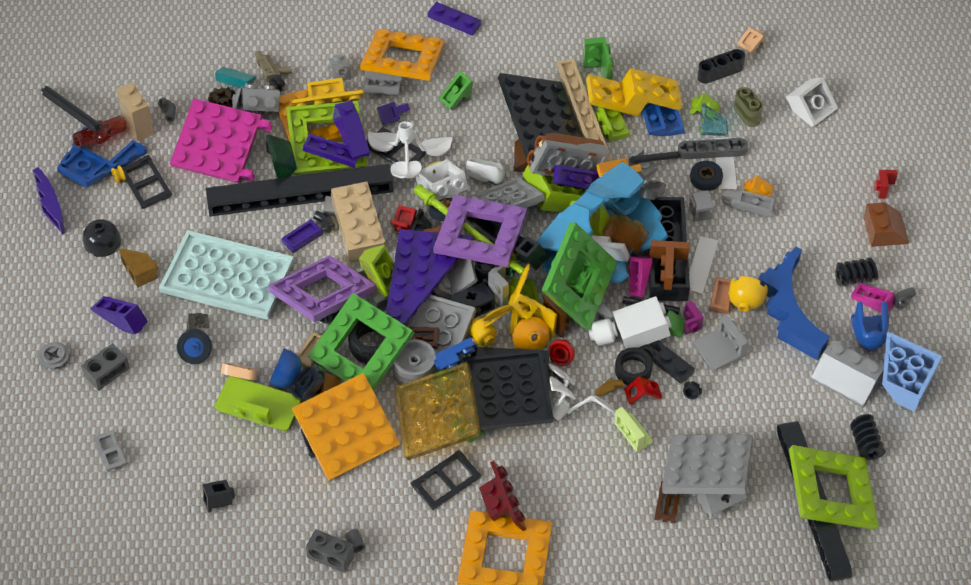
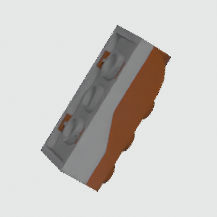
[527,133,610,177]

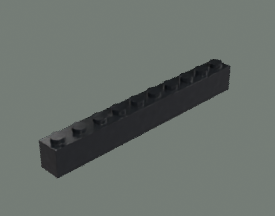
[206,164,393,217]

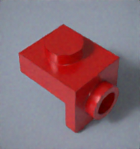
[874,169,898,199]
[390,205,417,232]

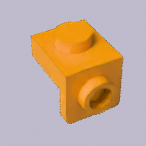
[743,175,774,197]

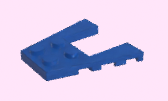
[57,122,148,188]

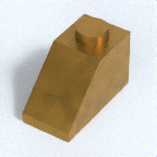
[119,248,159,288]

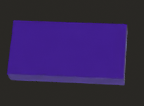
[281,219,323,253]

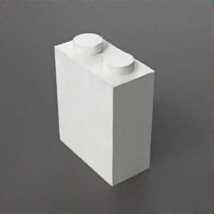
[612,296,672,349]

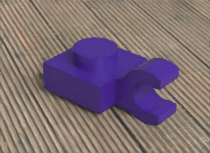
[377,102,410,125]

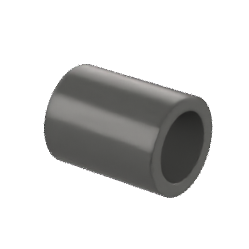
[345,529,365,553]

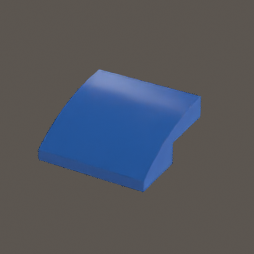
[642,103,685,136]

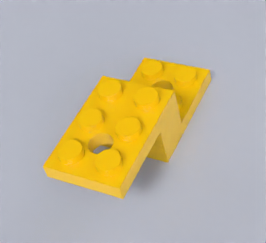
[586,68,683,117]

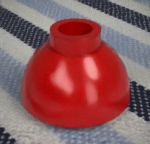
[548,339,575,366]

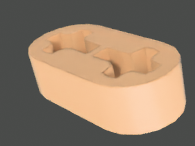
[221,362,259,380]

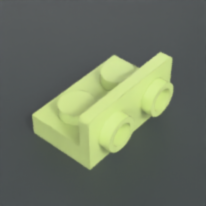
[614,407,653,452]

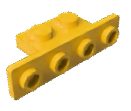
[292,78,364,107]

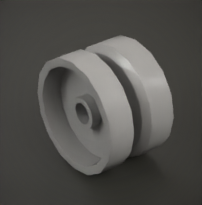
[393,339,436,391]

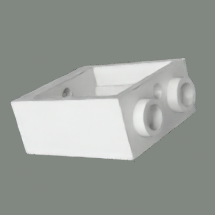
[416,159,469,200]

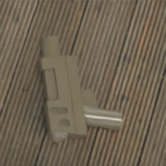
[255,51,292,83]

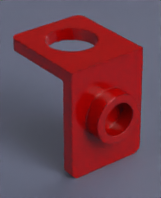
[624,377,662,405]

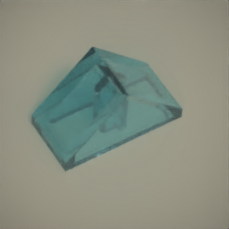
[699,103,728,136]

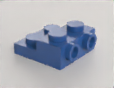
[434,337,478,371]

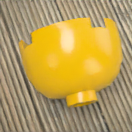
[728,276,768,312]

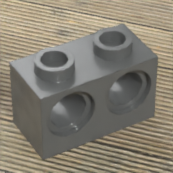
[81,343,130,391]
[306,529,354,573]

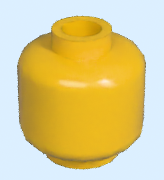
[468,318,497,346]

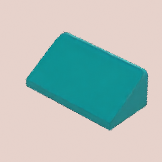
[215,67,256,88]

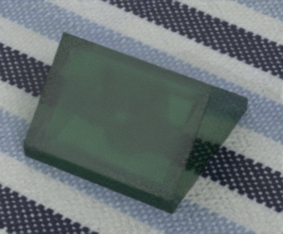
[266,135,297,179]

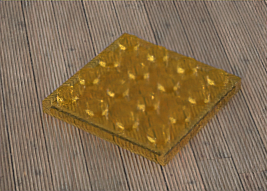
[395,362,481,460]

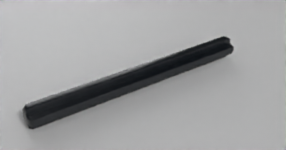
[41,86,102,132]

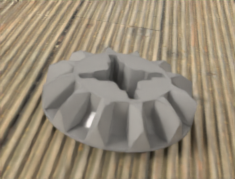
[38,342,70,370]

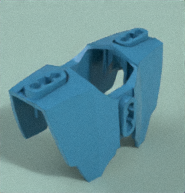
[536,162,668,283]

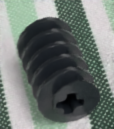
[835,257,878,287]
[850,414,886,460]

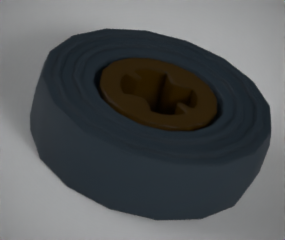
[690,160,723,191]

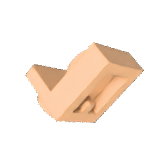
[737,27,765,55]

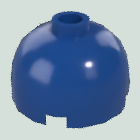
[269,348,303,389]

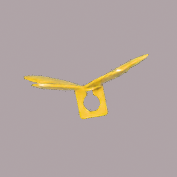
[483,264,538,328]

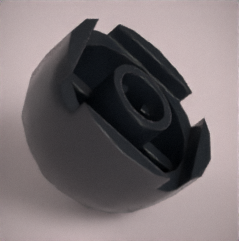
[83,219,121,257]

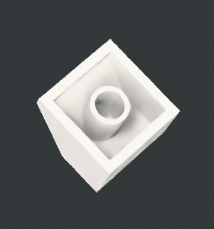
[786,77,838,126]

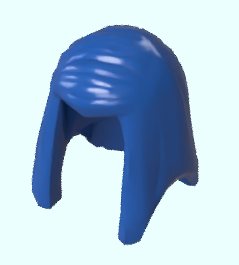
[851,302,889,351]

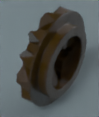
[208,86,235,107]

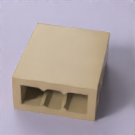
[116,82,154,141]

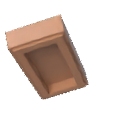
[709,277,731,314]

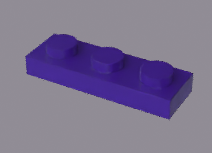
[428,2,481,36]
[302,133,359,168]
[553,165,599,189]

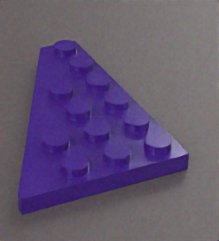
[386,229,473,326]

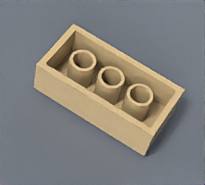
[331,182,385,262]

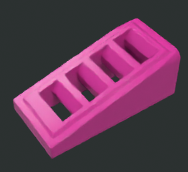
[629,256,652,297]
[851,283,895,313]

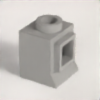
[689,190,714,222]

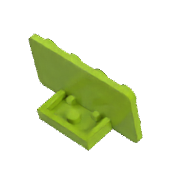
[215,376,301,432]

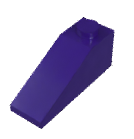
[333,101,370,159]
[90,296,148,334]

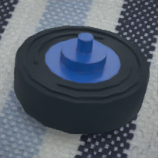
[177,329,212,364]

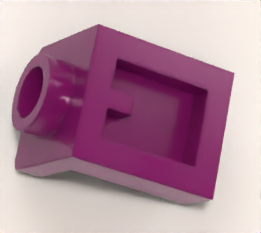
[683,300,704,335]

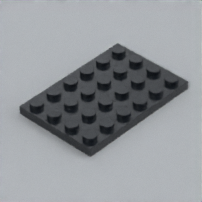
[498,73,582,158]

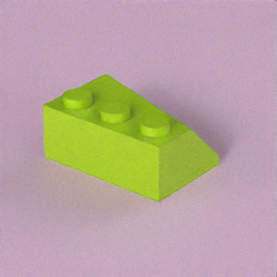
[523,165,587,213]

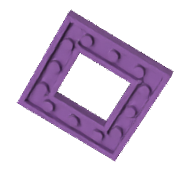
[433,195,527,267]
[268,255,377,322]

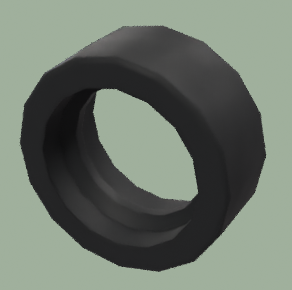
[615,347,653,385]

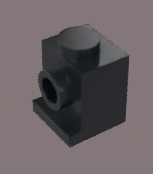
[202,480,235,513]

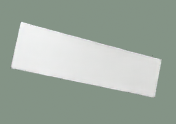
[714,137,737,189]
[689,236,719,294]

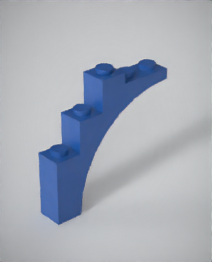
[758,246,830,360]

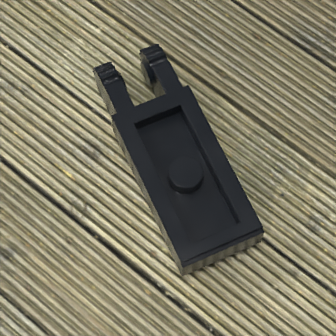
[642,340,695,384]

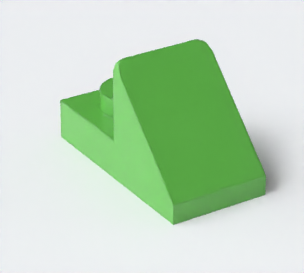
[438,71,473,110]

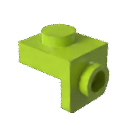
[689,93,720,120]

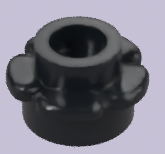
[269,75,286,91]
[683,381,702,400]

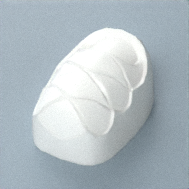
[466,158,505,185]

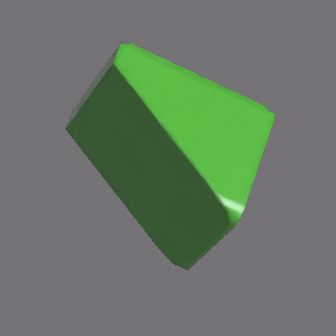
[667,310,686,338]

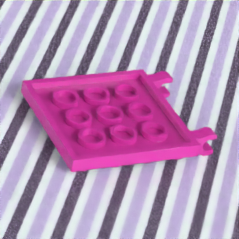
[170,98,273,183]

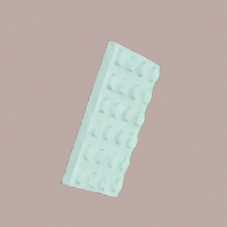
[159,230,294,320]

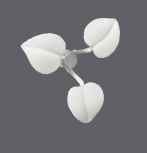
[368,122,453,178]
[548,363,615,421]

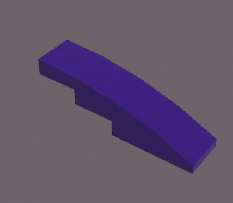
[32,167,65,234]

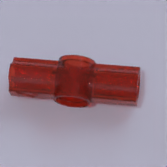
[72,115,127,149]

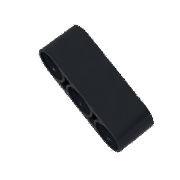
[697,49,745,84]

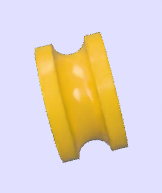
[111,165,126,184]

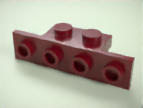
[479,460,526,531]

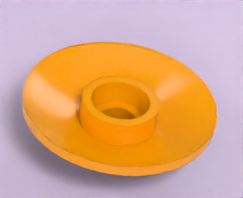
[512,316,549,350]

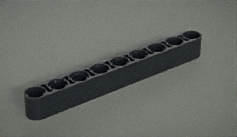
[777,421,852,582]

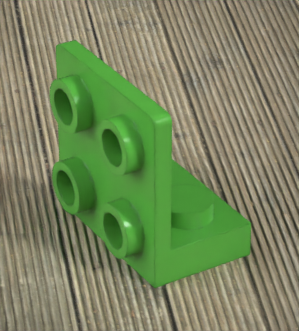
[583,37,614,80]

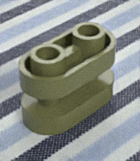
[734,87,763,127]

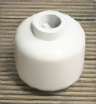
[589,319,618,346]

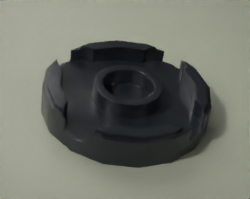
[292,364,325,402]

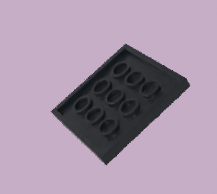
[463,349,554,431]

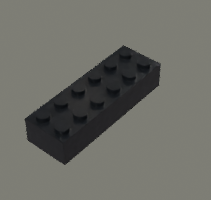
[647,197,690,301]

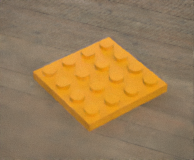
[292,373,400,481]

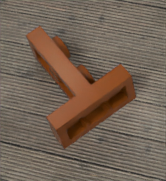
[649,240,689,290]

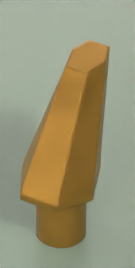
[595,377,623,397]

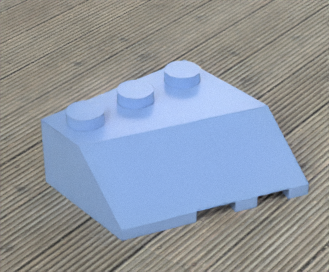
[882,331,942,412]

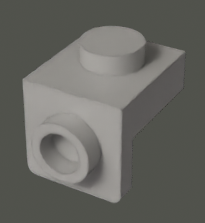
[328,54,351,80]

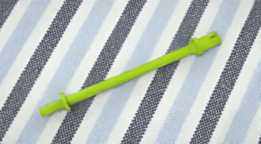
[413,184,524,274]

